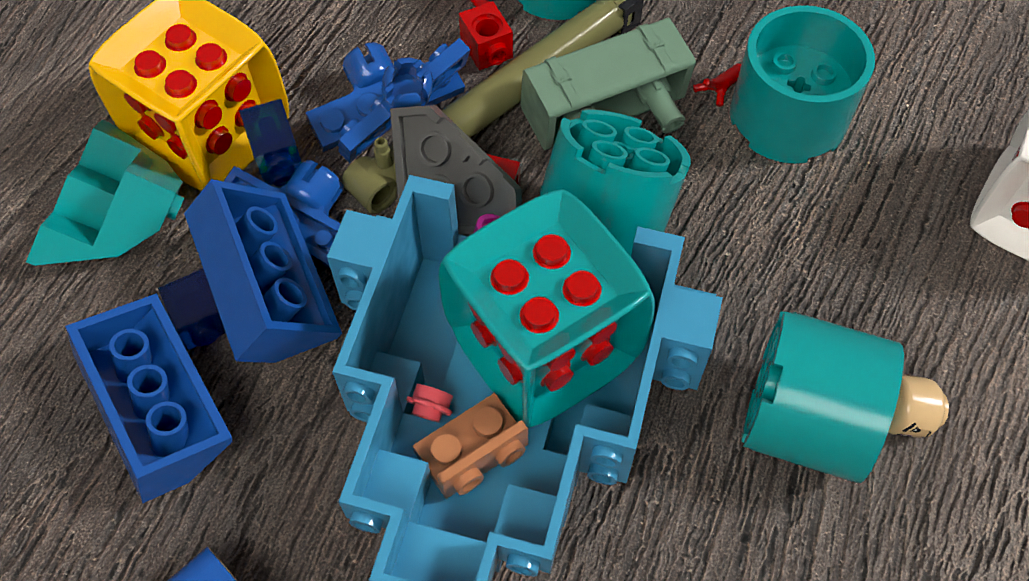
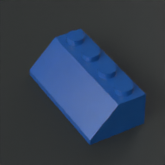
[184,179,343,363]
[65,293,233,503]

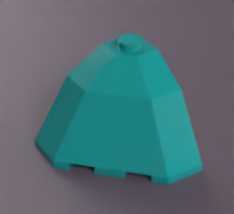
[26,119,185,266]

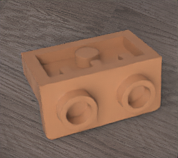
[412,393,528,499]

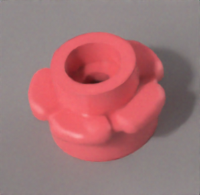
[406,384,453,423]

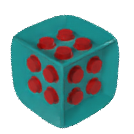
[438,189,655,428]

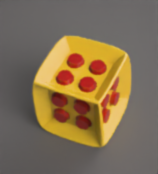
[89,0,289,191]

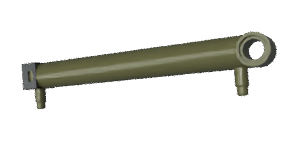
[342,0,644,214]

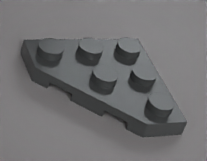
[390,105,522,235]

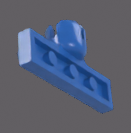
[339,38,471,163]
[305,42,465,152]
[224,160,344,269]

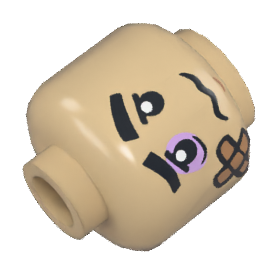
[888,374,949,438]

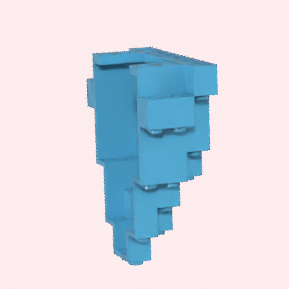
[327,175,723,581]

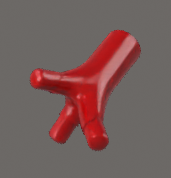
[693,63,741,107]

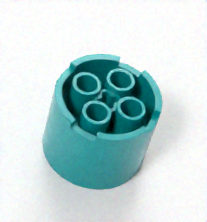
[730,5,875,163]
[539,110,691,257]
[741,311,904,484]

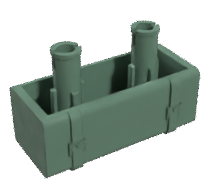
[520,17,696,151]

